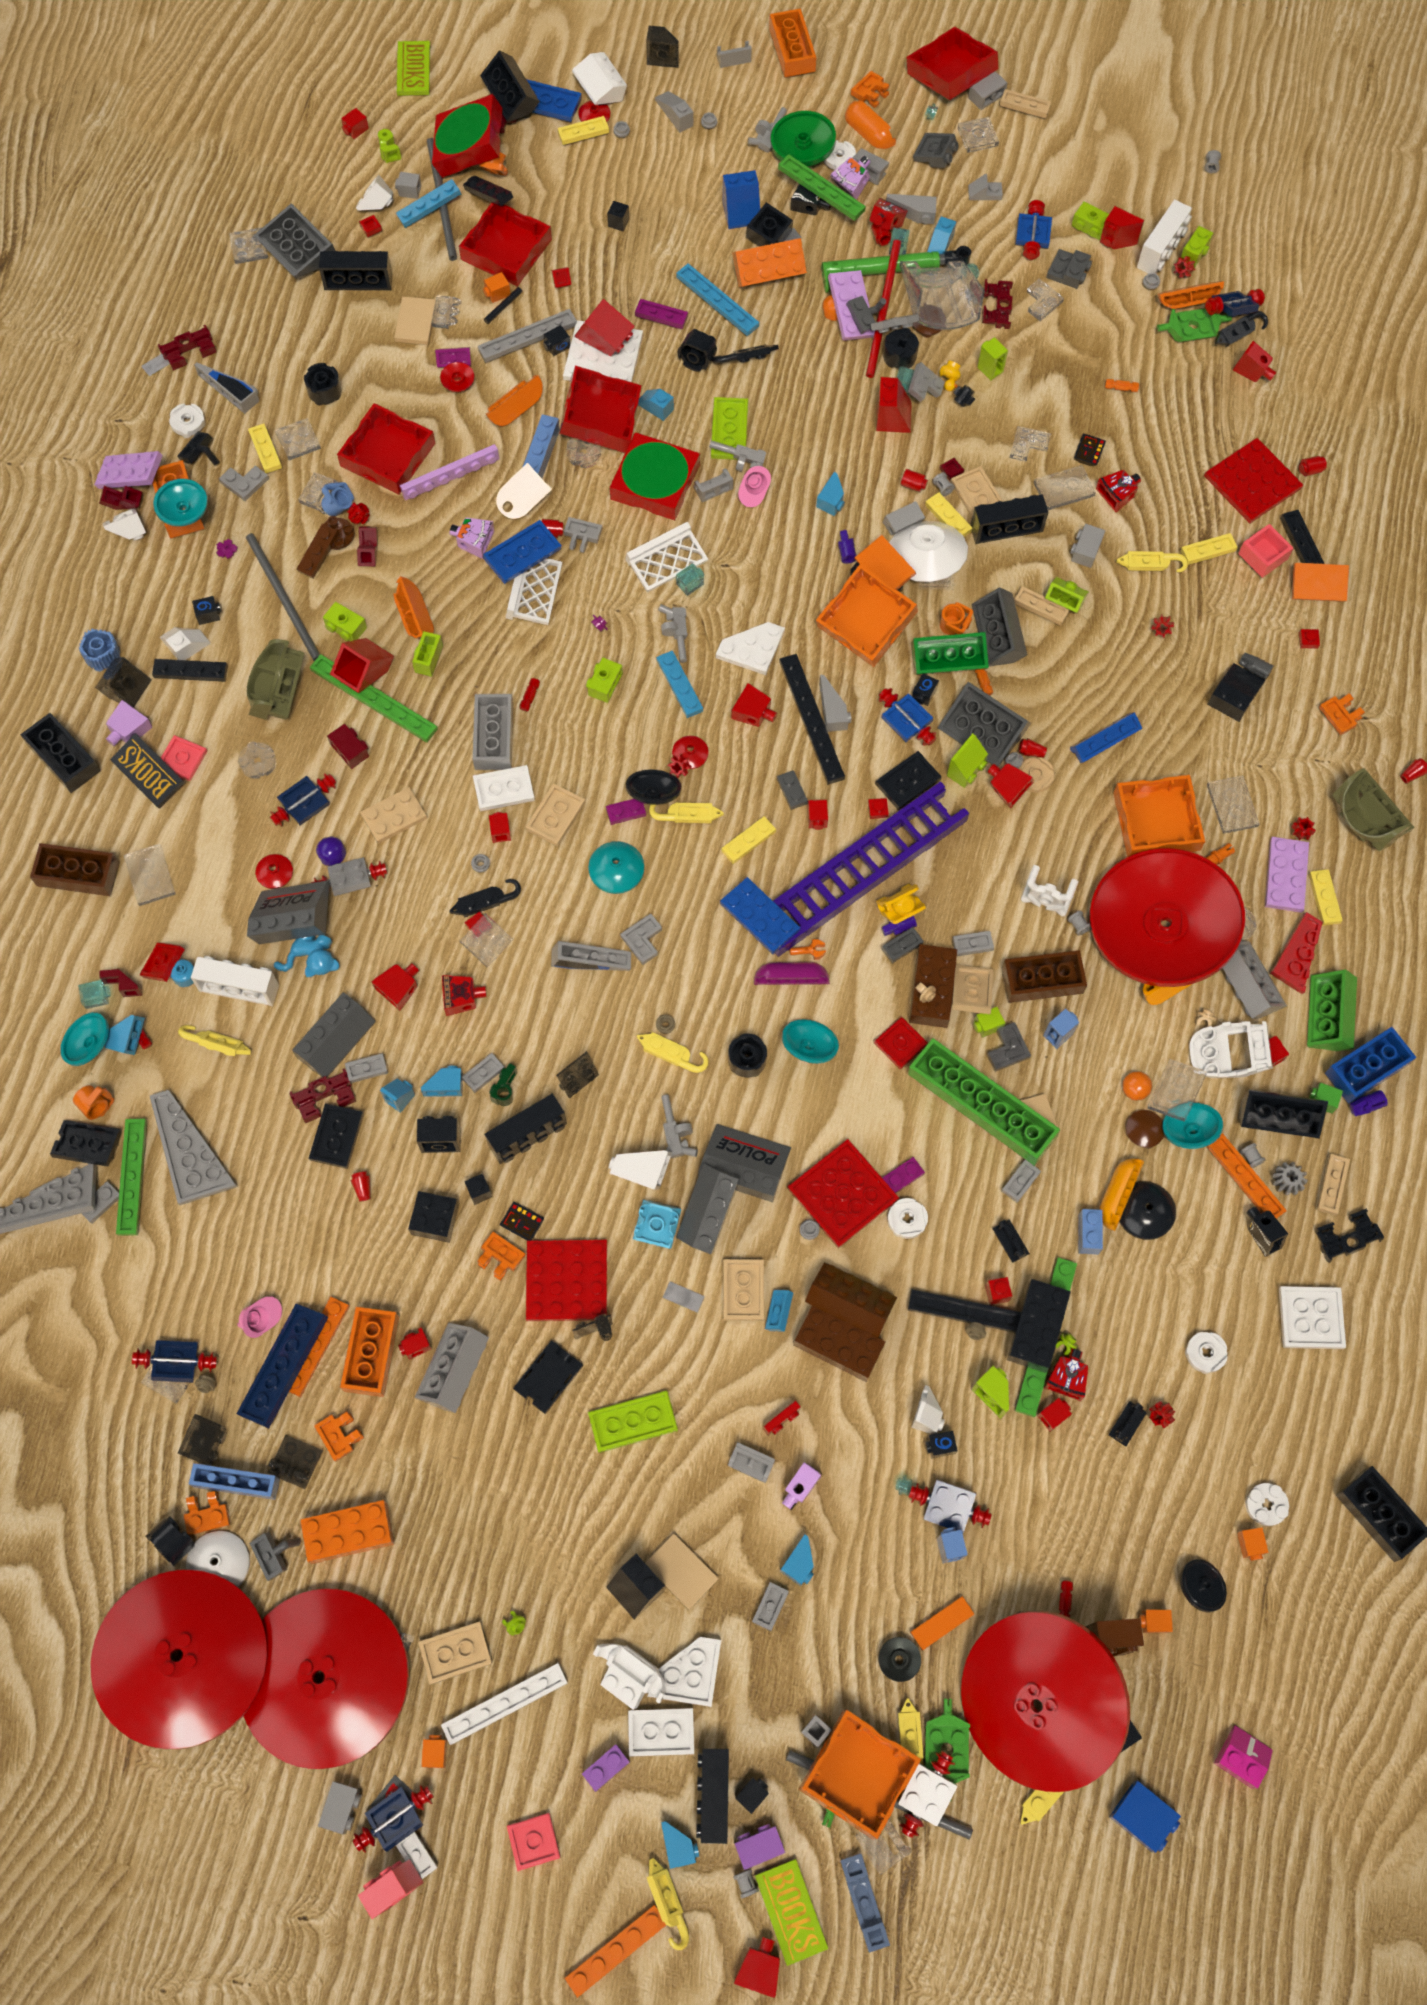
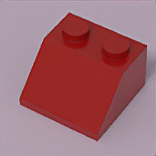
[1100,206,1144,249]

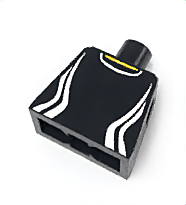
[791,184,831,216]
[1247,1206,1288,1257]

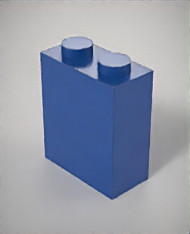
[1109,1781,1181,1853]

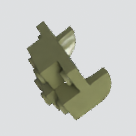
[247,639,304,720]
[1332,768,1415,852]

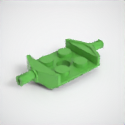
[1157,309,1232,342]
[925,1699,970,1801]

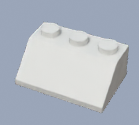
[572,52,627,105]

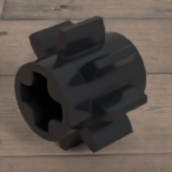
[954,385,975,407]

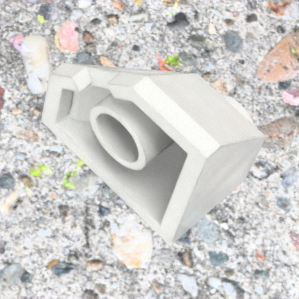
[356,175,393,210]
[102,508,146,540]
[160,627,210,660]
[911,1385,945,1434]

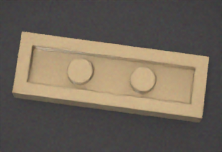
[1000,89,1051,118]
[1014,586,1070,626]
[1317,1154,1350,1216]

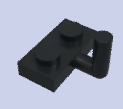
[177,431,219,465]

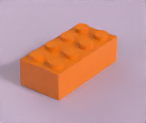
[769,8,816,77]
[732,238,807,287]
[152,460,204,539]
[340,1307,399,1397]
[301,1500,394,1564]

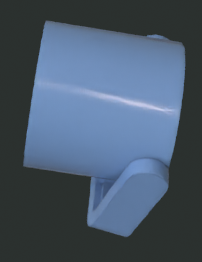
[321,482,354,516]

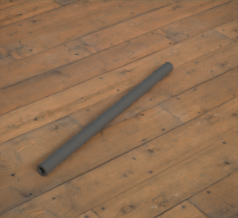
[426,138,457,261]
[246,533,320,661]
[786,1750,973,1840]

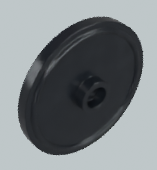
[1180,1559,1227,1613]

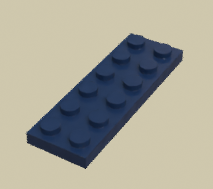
[236,1304,328,1429]

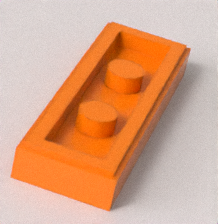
[910,1596,974,1651]

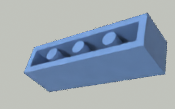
[522,414,560,478]
[189,1463,280,1500]

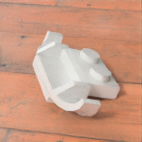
[593,1644,666,1710]

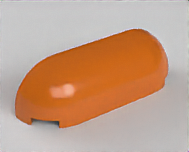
[845,100,896,149]
[1158,281,1224,309]
[485,375,543,426]
[394,576,434,639]

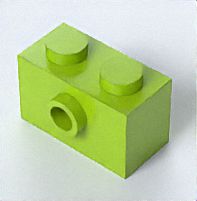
[1072,201,1109,240]
[1181,226,1213,268]
[977,337,1008,380]
[1045,577,1089,613]
[323,602,367,641]
[412,631,443,677]
[586,657,623,703]

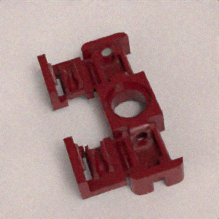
[982,279,1013,329]
[158,325,217,371]
[289,1069,356,1124]

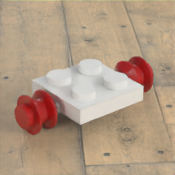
[898,1751,957,1838]

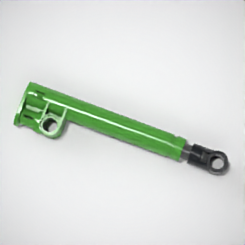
[821,246,971,293]

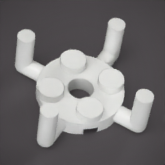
[1021,865,1078,916]

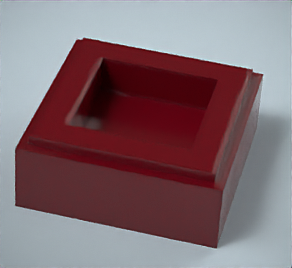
[940,458,964,481]

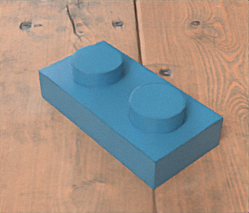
[765,1290,793,1332]

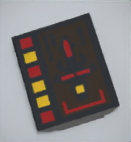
[1074,433,1106,466]
[500,1202,544,1241]

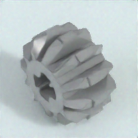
[1272,1162,1308,1195]

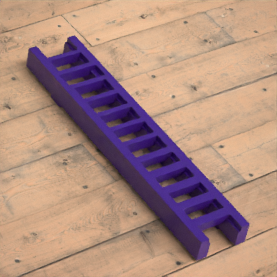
[773,781,969,957]

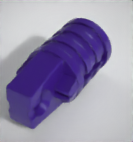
[838,530,857,564]
[882,915,917,936]
[1350,1090,1388,1116]

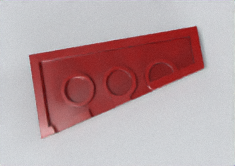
[1270,912,1323,994]

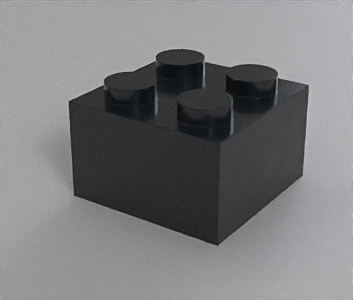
[746,202,793,247]
[417,1116,461,1153]
[408,1191,459,1243]

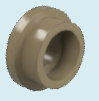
[656,1015,675,1034]
[966,1322,986,1340]
[195,1375,215,1393]

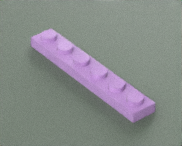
[400,444,499,501]

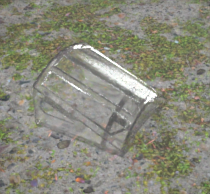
[900,261,985,330]

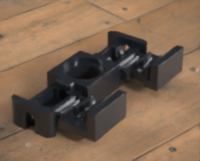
[1315,1208,1384,1263]

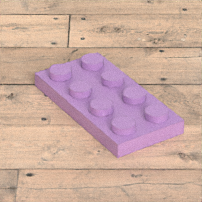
[828,270,875,340]
[94,451,163,489]
[1265,837,1309,913]

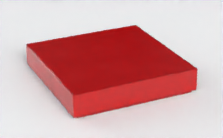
[140,942,185,982]
[874,1017,928,1070]

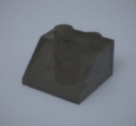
[646,25,679,68]
[95,657,152,708]
[177,1414,227,1466]

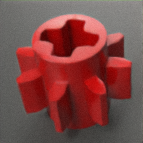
[1174,256,1196,278]
[347,503,370,525]
[1151,614,1174,638]
[667,754,692,778]
[1291,817,1316,840]
[1149,1401,1175,1428]

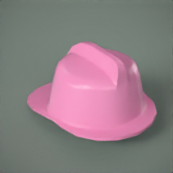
[738,466,771,507]
[237,1296,282,1338]

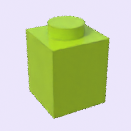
[973,1007,1005,1038]

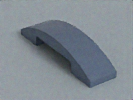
[840,1854,890,1953]

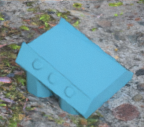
[633,1199,681,1249]

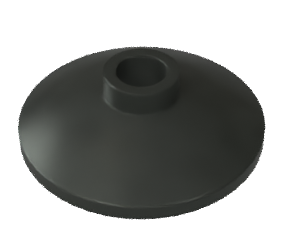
[878,1637,921,1682]

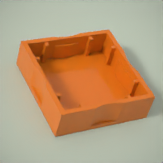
[816,564,918,667]
[1113,775,1205,857]
[798,1710,921,1840]

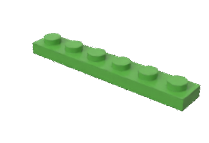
[778,154,866,221]
[116,1119,147,1236]

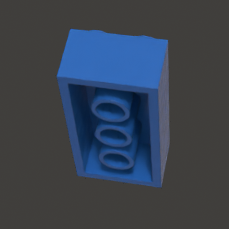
[1325,1027,1417,1104]

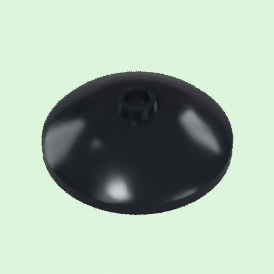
[626,769,681,805]
[1119,1182,1176,1240]

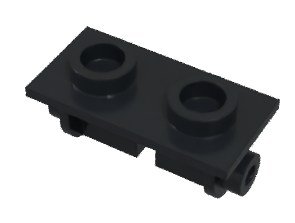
[992,1219,1030,1263]
[1109,1401,1147,1447]

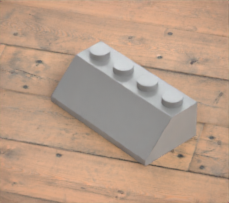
[1223,941,1287,1019]
[415,1323,489,1413]

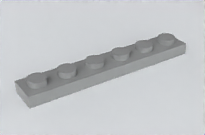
[478,309,577,363]

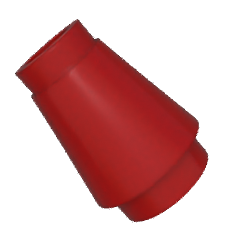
[871,223,891,246]
[1018,738,1047,758]
[1400,758,1427,784]
[350,1171,371,1202]

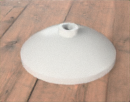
[186,1531,250,1587]

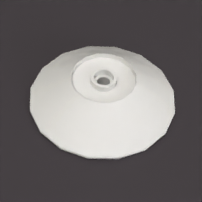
[889,521,968,582]

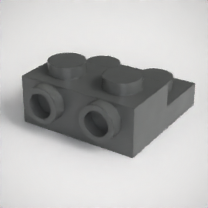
[913,133,959,168]
[1046,249,1093,289]

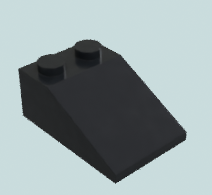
[1207,663,1266,722]

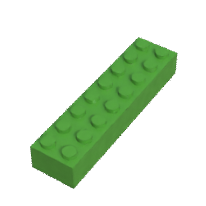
[908,1038,1060,1166]

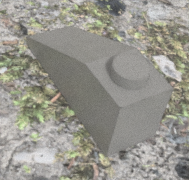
[655,91,693,133]
[886,194,937,224]
[819,675,851,732]

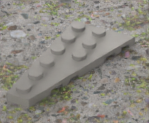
[150,1090,237,1205]
[0,1164,97,1234]

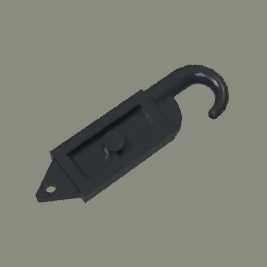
[1215,311,1268,347]
[712,344,779,363]
[449,879,521,918]

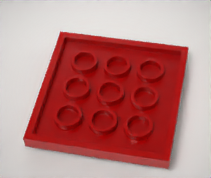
[1204,438,1303,524]
[787,1139,899,1249]
[526,1240,607,1321]

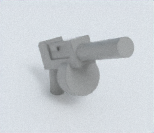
[748,107,787,153]
[709,440,766,472]
[658,604,687,663]
[662,1095,698,1159]

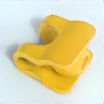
[876,884,926,924]

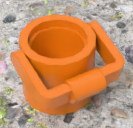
[479,152,508,176]
[939,602,973,635]
[73,1085,114,1120]

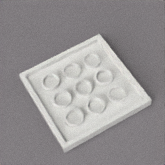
[563,320,643,382]

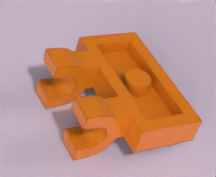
[851,71,889,108]
[1319,693,1365,736]
[477,1232,525,1281]
[314,1412,364,1462]
[184,1491,230,1536]

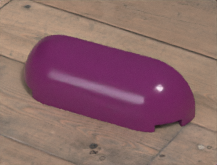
[754,962,830,985]

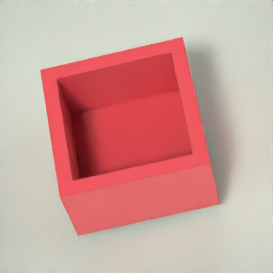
[1238,524,1293,578]
[358,1859,424,1919]

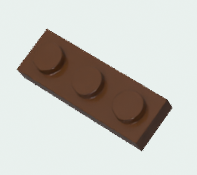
[297,524,339,579]

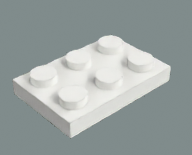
[473,765,535,811]
[628,1708,694,1756]

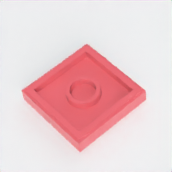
[161,735,208,781]
[507,1813,561,1871]

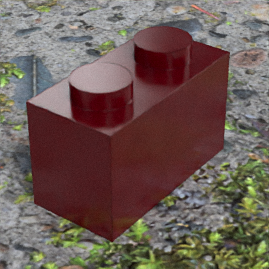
[327,723,369,770]

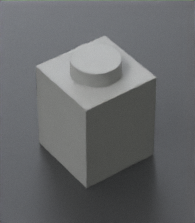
[395,172,422,199]
[801,1715,832,1748]

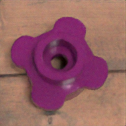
[591,614,608,632]

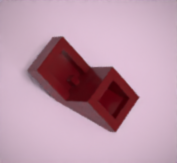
[99,486,142,510]
[357,526,378,567]
[99,969,143,997]

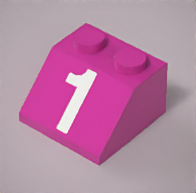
[1214,1725,1273,1789]

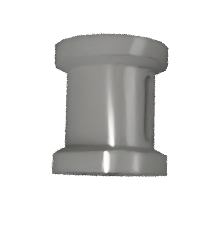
[1205,150,1221,173]
[933,472,955,496]
[1068,911,1091,936]
[1240,1143,1266,1168]
[733,1869,759,1899]

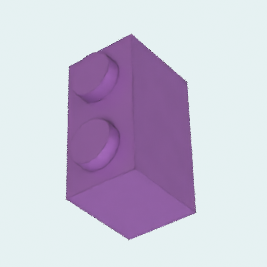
[582,1744,630,1792]
[734,1824,785,1870]

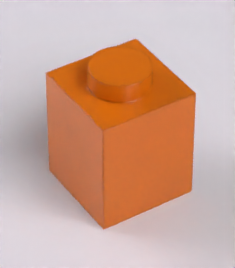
[483,272,511,303]
[1237,1527,1269,1561]
[1139,1610,1173,1633]
[421,1735,447,1768]

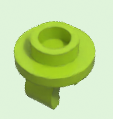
[1055,1333,1078,1356]
[502,1611,526,1636]

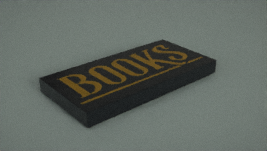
[110,733,185,809]

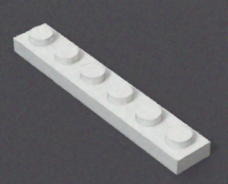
[441,1663,568,1745]

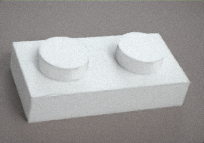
[396,1832,438,1880]

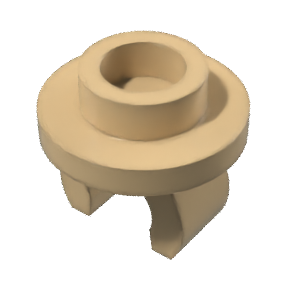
[915,982,936,1003]
[1197,1009,1217,1027]

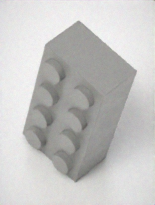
[473,694,513,770]

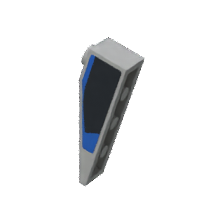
[194,362,259,414]
[551,941,631,971]

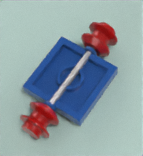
[1016,200,1052,260]
[879,688,937,746]

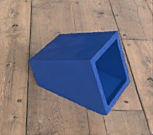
[722,170,760,229]

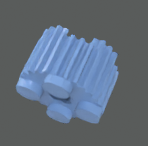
[79,628,121,672]

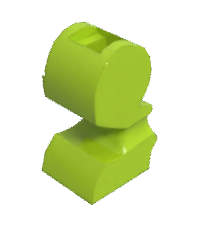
[378,129,401,163]

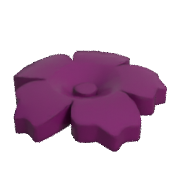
[216,539,238,559]

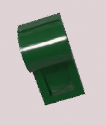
[489,1063,518,1106]

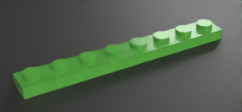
[310,654,438,743]
[1015,1258,1077,1417]

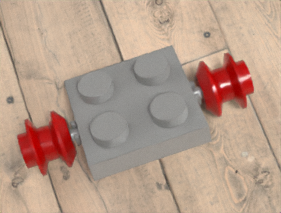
[311,857,388,896]

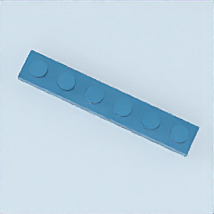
[676,263,759,336]

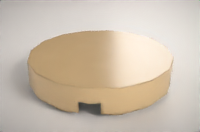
[1019,757,1055,793]

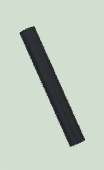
[484,287,522,324]

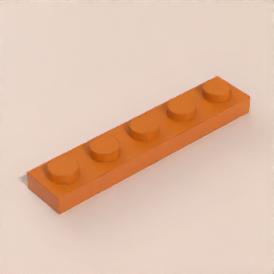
[1206,1133,1287,1219]
[289,1297,350,1398]
[564,1905,666,1998]

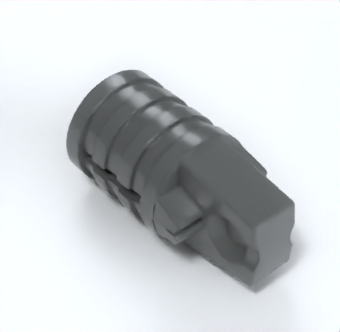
[1239,653,1274,680]

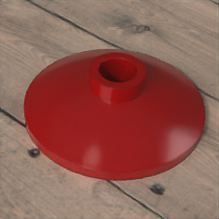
[578,100,611,122]
[440,362,475,392]
[672,736,709,769]
[255,854,293,889]

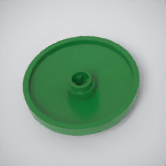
[771,111,836,167]

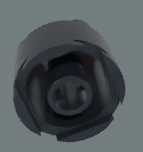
[883,328,919,370]
[677,329,717,372]
[304,363,342,406]
[728,1033,767,1078]
[145,1516,195,1566]

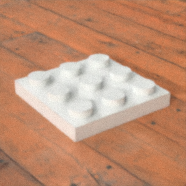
[1279,1286,1346,1349]

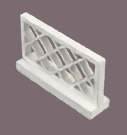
[626,522,708,593]
[506,558,562,625]

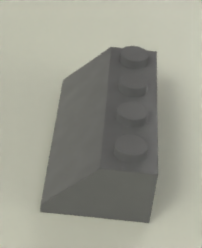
[972,587,1028,667]
[292,992,376,1077]
[676,1163,741,1254]

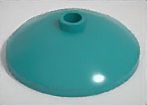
[153,479,208,526]
[588,841,644,894]
[60,1013,109,1066]
[782,1019,839,1064]
[1163,1103,1223,1149]

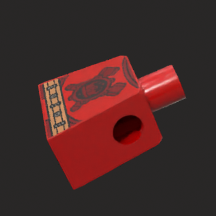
[442,975,487,1016]

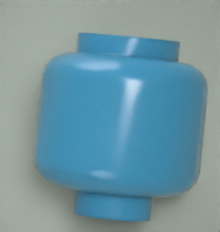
[171,959,194,987]

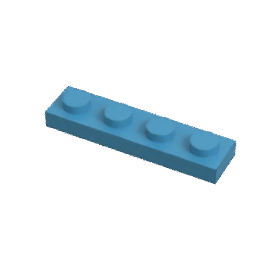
[396,179,461,228]
[656,650,703,718]

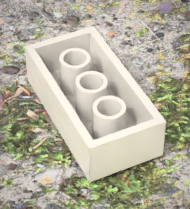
[1137,199,1192,273]
[191,956,279,1006]

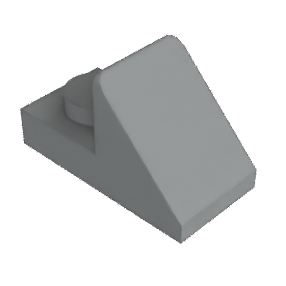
[968,174,1003,200]

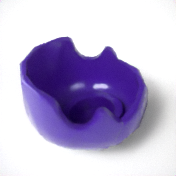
[316,836,346,866]

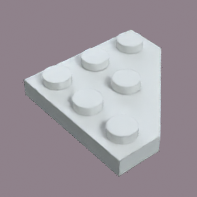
[716,622,785,675]
[648,1637,721,1707]

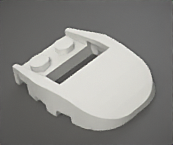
[1190,1021,1273,1078]

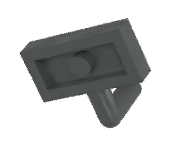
[846,296,886,334]
[249,1532,301,1581]

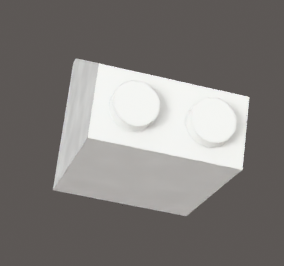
[609,1150,672,1190]

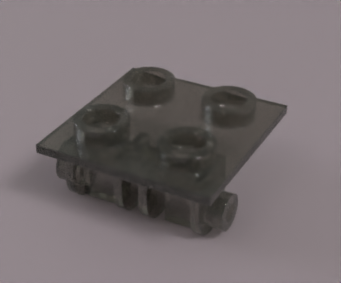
[556,1051,599,1098]
[572,1314,613,1341]
[268,1435,323,1489]

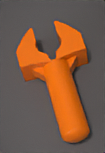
[789,939,826,960]

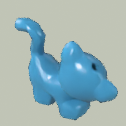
[274,935,339,977]

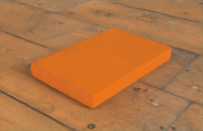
[855,535,916,590]
[1292,563,1349,602]

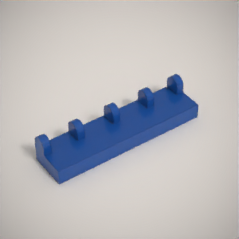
[1070,712,1143,763]

